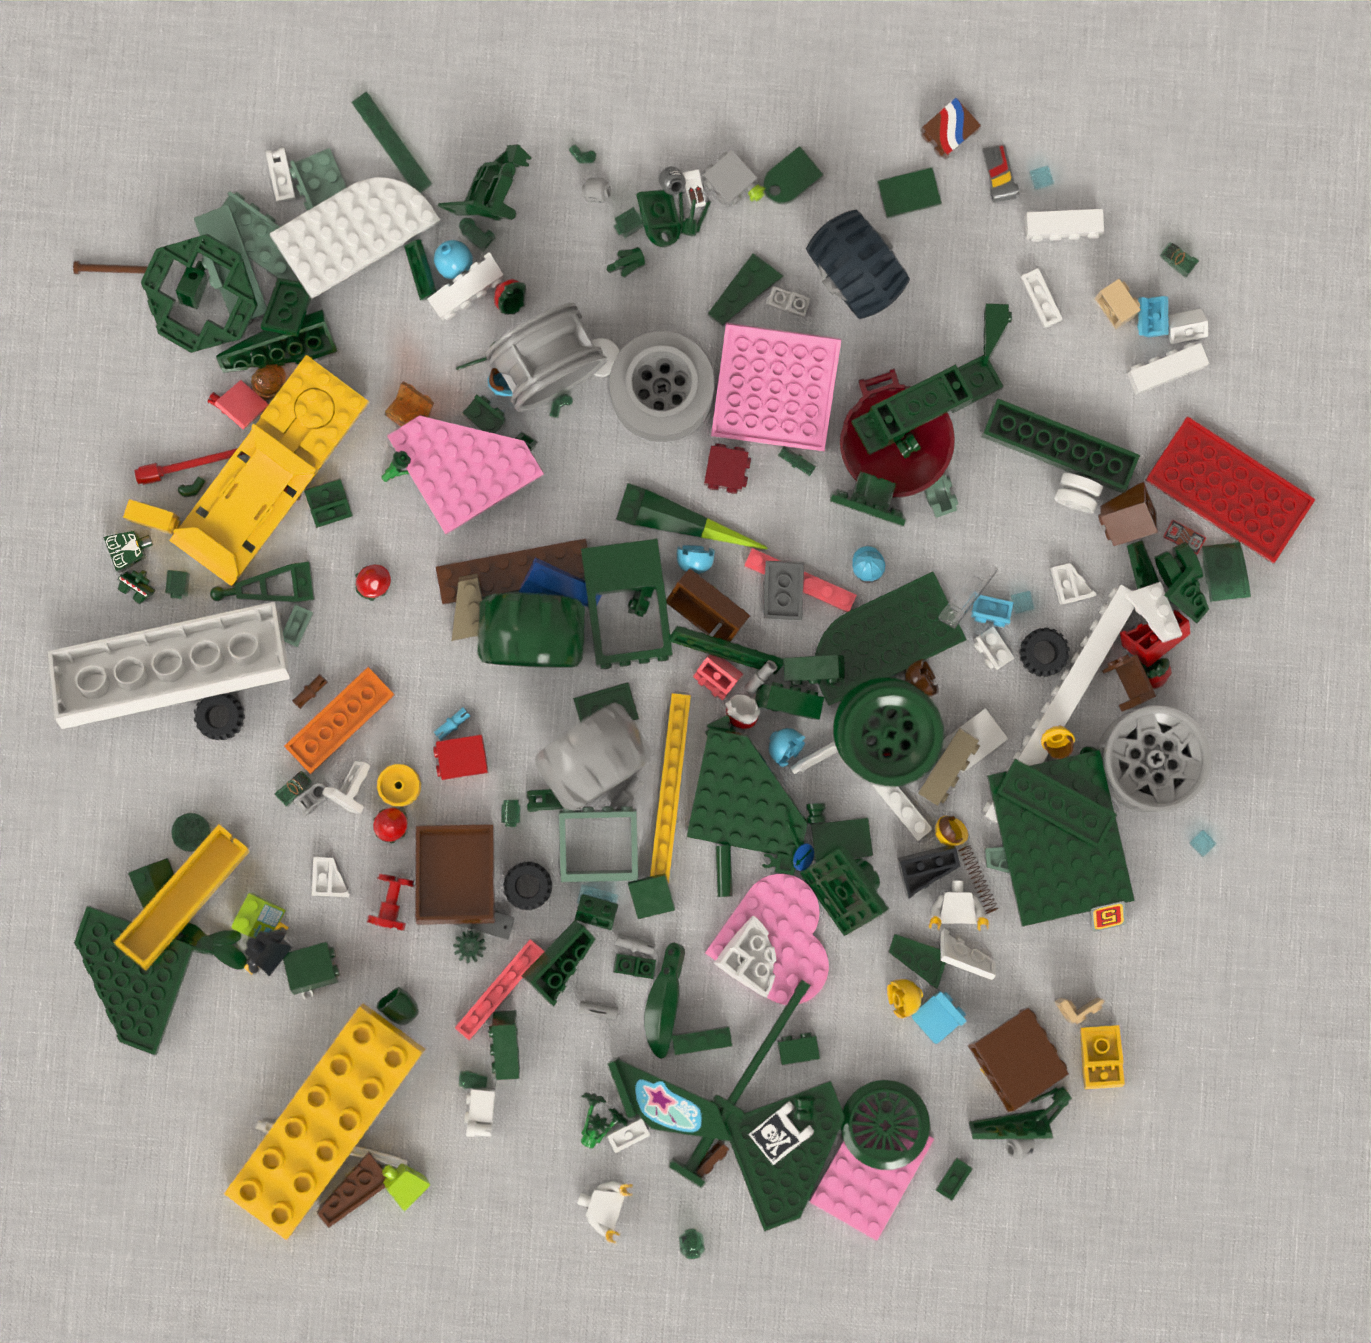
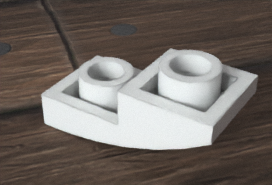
[766,286,810,317]

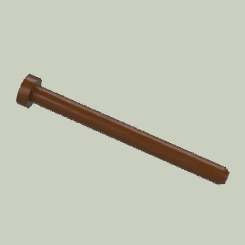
[73,261,148,274]

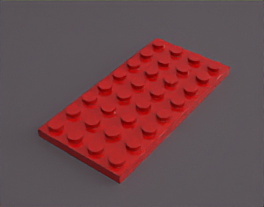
[1145,416,1316,564]

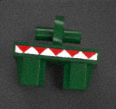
[117,570,155,604]

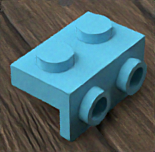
[1137,296,1169,337]
[971,594,1014,627]

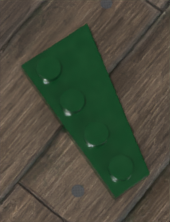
[708,253,783,326]

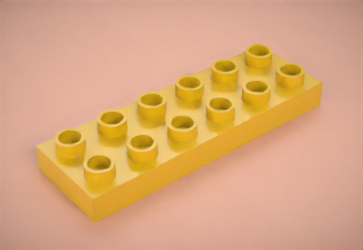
[224,1003,426,1240]

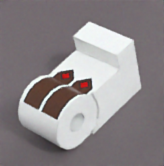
[682,169,706,209]

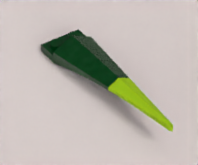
[615,483,768,550]

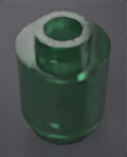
[501,800,521,827]

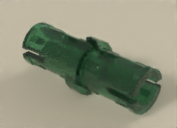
[778,446,816,477]

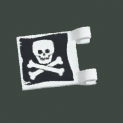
[749,1101,814,1165]

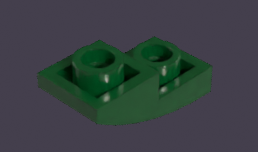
[613,953,656,979]

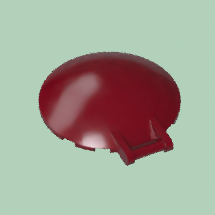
[840,368,955,498]

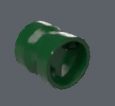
[895,433,921,459]
[806,803,826,823]
[793,1098,813,1120]

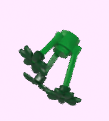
[581,1092,628,1148]

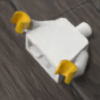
[928,881,989,931]
[577,1181,633,1243]

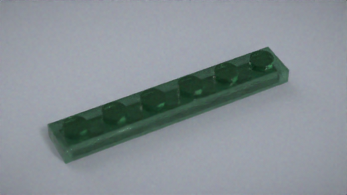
[351,91,432,193]

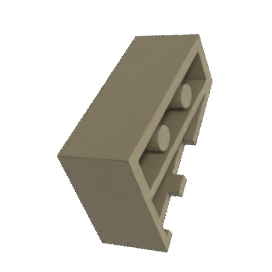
[451,573,483,641]

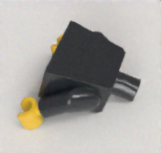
[244,922,292,976]

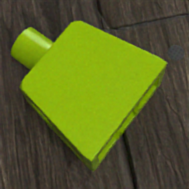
[382,1163,430,1212]

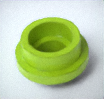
[748,184,765,202]

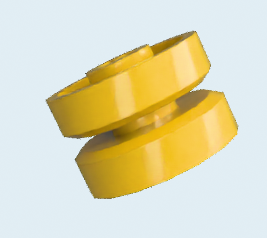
[377,764,421,807]

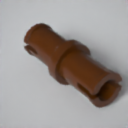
[292,674,328,709]

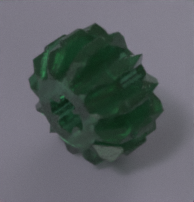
[453,930,486,963]

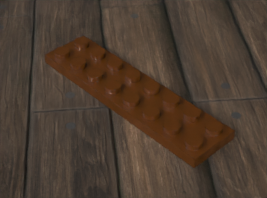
[436,538,588,605]

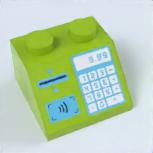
[231,893,286,938]

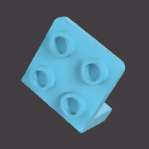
[912,991,967,1044]

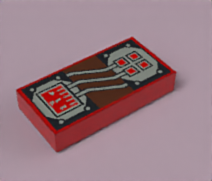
[1163,520,1206,555]

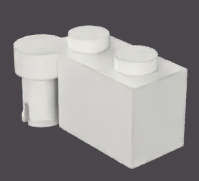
[465,1088,496,1137]

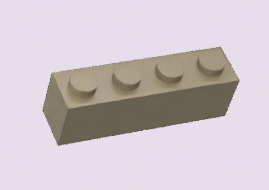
[918,728,980,806]

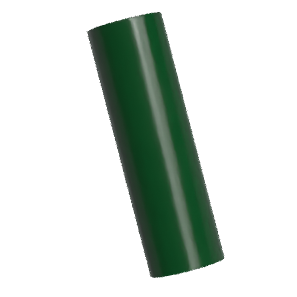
[716,845,733,897]

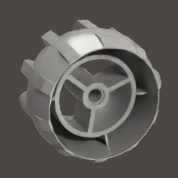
[535,703,652,811]

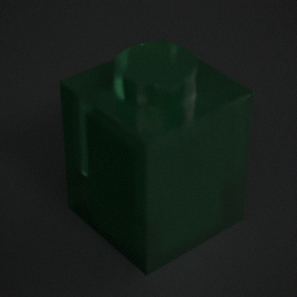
[613,207,644,239]
[165,570,190,599]

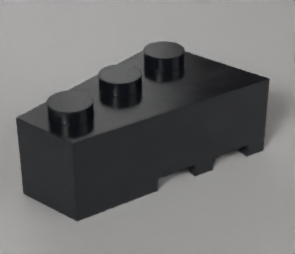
[897,846,960,899]

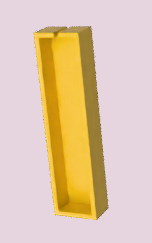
[114,824,249,970]

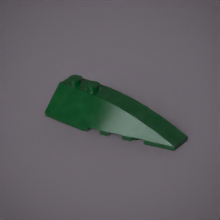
[216,309,338,373]

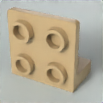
[1055,997,1105,1024]

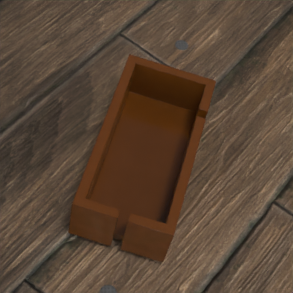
[666,568,751,642]

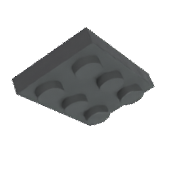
[764,561,804,620]

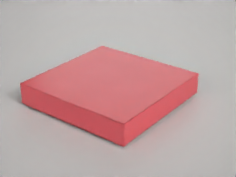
[215,380,269,429]

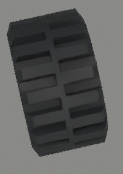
[1019,628,1070,677]
[194,693,245,740]
[503,862,553,910]

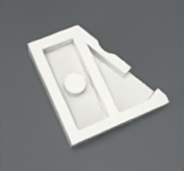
[1050,563,1096,605]
[311,857,349,897]

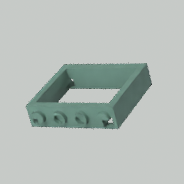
[559,806,638,882]

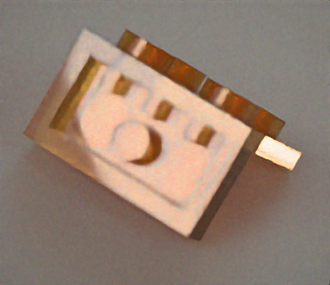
[384,381,434,427]

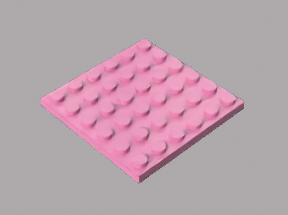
[711,323,841,451]

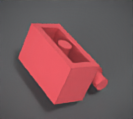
[693,654,743,700]

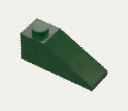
[983,303,1012,364]

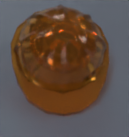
[251,365,286,400]

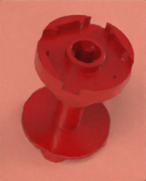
[367,874,415,931]

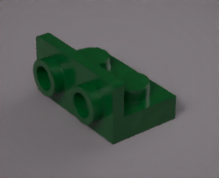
[462,394,506,434]
[574,894,618,931]

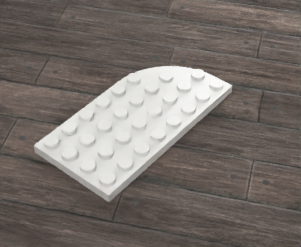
[270,178,440,299]

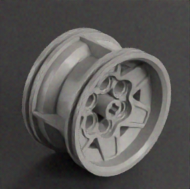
[485,303,607,412]
[1097,706,1211,812]

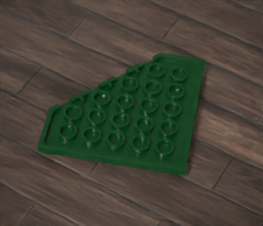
[687,727,808,856]
[74,906,195,1055]
[725,1080,845,1232]

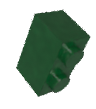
[777,1032,820,1065]

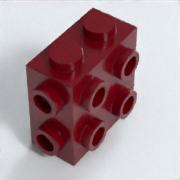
[704,443,751,494]

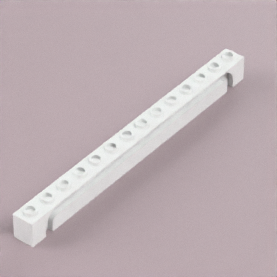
[983,585,1135,824]

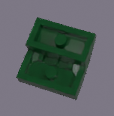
[304,478,353,528]

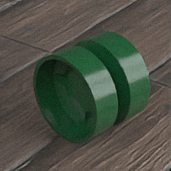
[1154,542,1203,589]

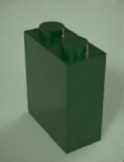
[283,942,340,995]

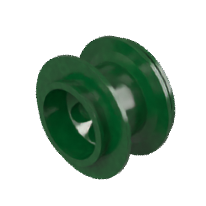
[833,677,944,787]

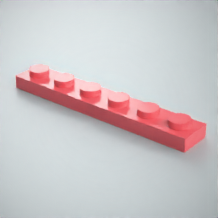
[744,548,857,612]
[455,939,545,1040]

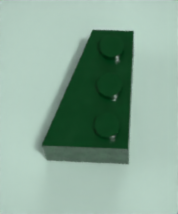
[755,682,824,720]

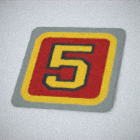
[1091,901,1126,932]

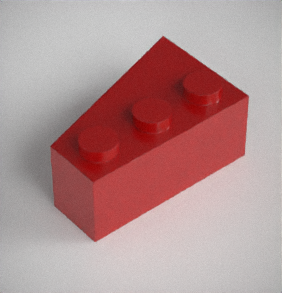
[1120,610,1190,667]

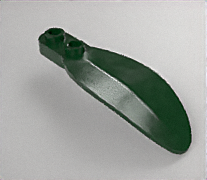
[644,943,685,1059]

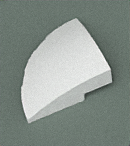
[714,916,776,997]

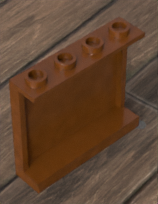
[967,1007,1069,1112]

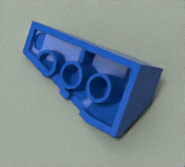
[519,557,602,606]

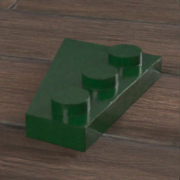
[1164,566,1209,624]
[888,934,946,989]

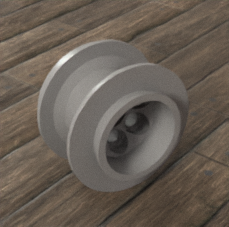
[609,331,714,442]

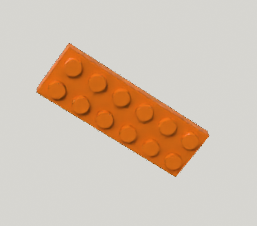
[284,667,395,774]

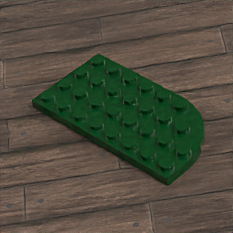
[815,571,967,707]

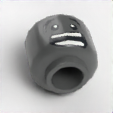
[659,166,686,195]

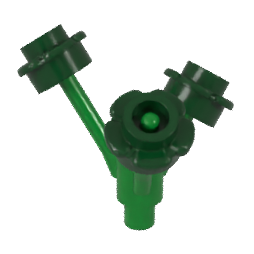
[381,451,411,482]

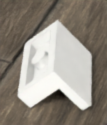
[1168,309,1208,344]

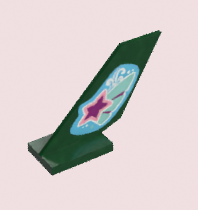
[607,1057,731,1141]

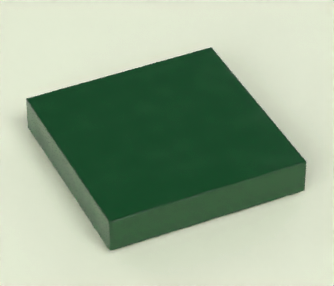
[628,873,675,919]

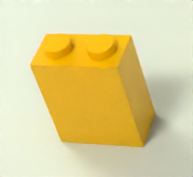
[123,499,181,535]

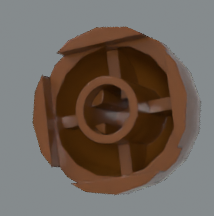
[905,659,939,697]

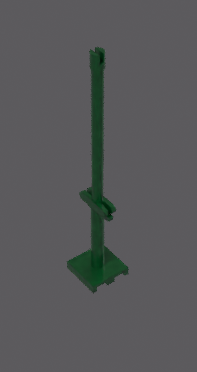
[669,979,811,1188]

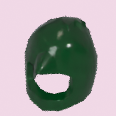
[376,987,419,1025]

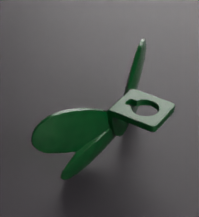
[177,922,247,970]

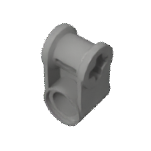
[293,783,328,817]

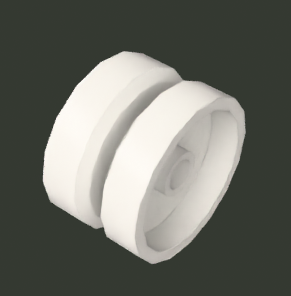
[1054,473,1103,513]

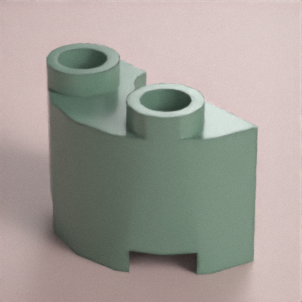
[924,475,959,518]

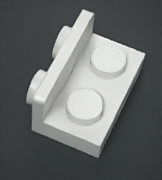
[974,626,1014,671]

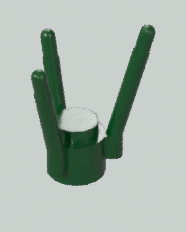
[679,191,711,236]
[1030,1086,1072,1124]

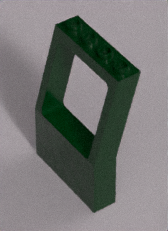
[581,539,673,669]

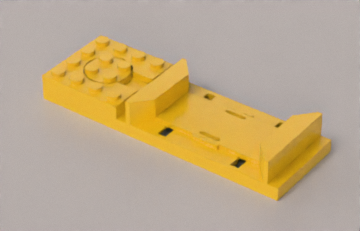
[169,355,369,586]

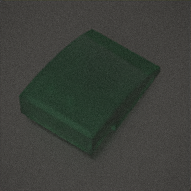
[1202,542,1251,602]

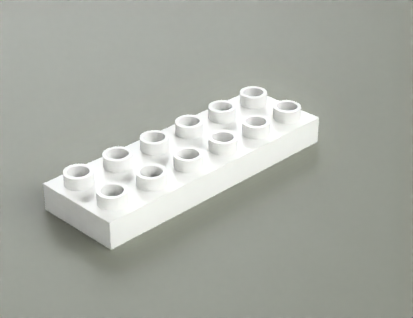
[48,602,290,729]

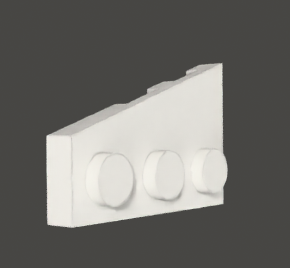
[1124,582,1182,643]
[941,928,996,980]

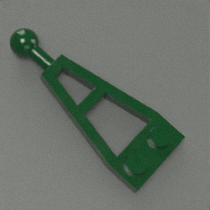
[210,561,315,602]

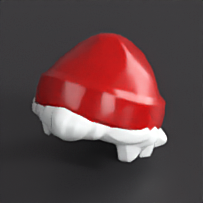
[725,694,760,729]

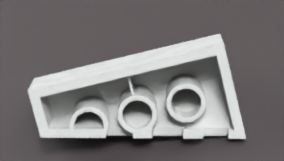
[428,252,505,321]

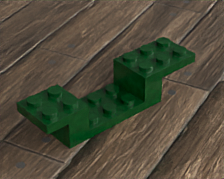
[851,355,1004,455]

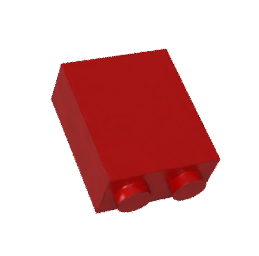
[433,735,489,780]

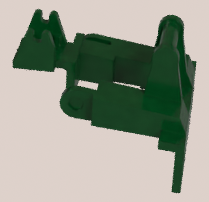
[437,144,532,221]

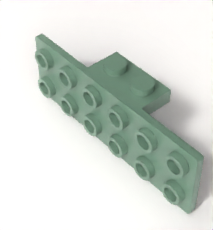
[194,205,267,320]

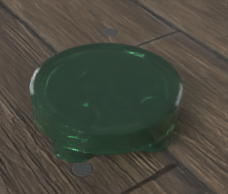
[171,813,211,852]

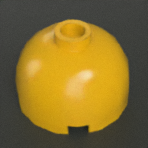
[887,979,923,1019]

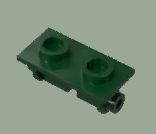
[628,588,654,617]

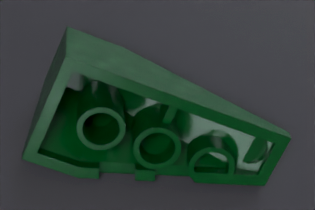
[128,858,179,938]

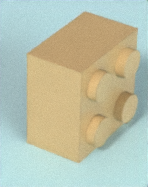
[1094,279,1141,329]

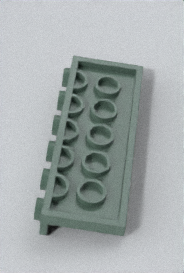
[289,148,347,211]
[221,191,300,282]

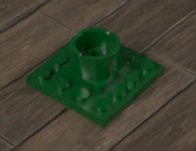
[830,471,906,527]
[800,845,889,936]

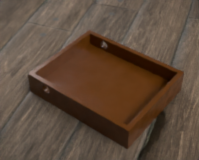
[415,824,495,925]

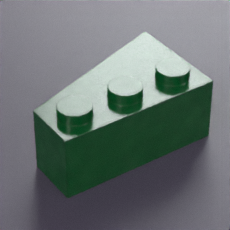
[489,1010,520,1080]

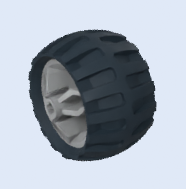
[806,209,910,319]

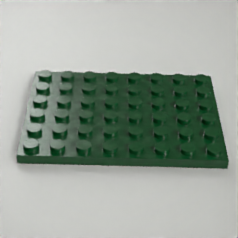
[987,750,1135,927]

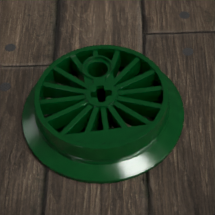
[841,1080,930,1170]

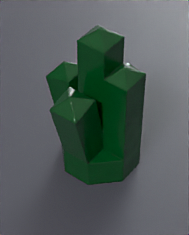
[606,247,646,278]

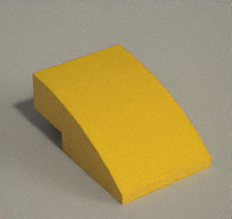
[1080,1025,1125,1089]

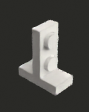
[322,761,370,814]

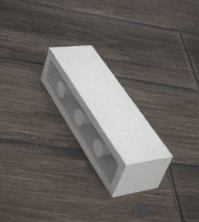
[1025,209,1104,241]
[1127,342,1210,395]

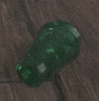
[458,1070,488,1089]

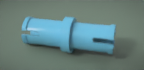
[434,707,471,741]

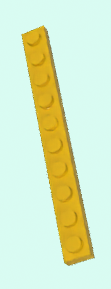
[650,693,691,884]

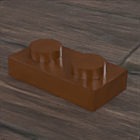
[696,1140,729,1177]

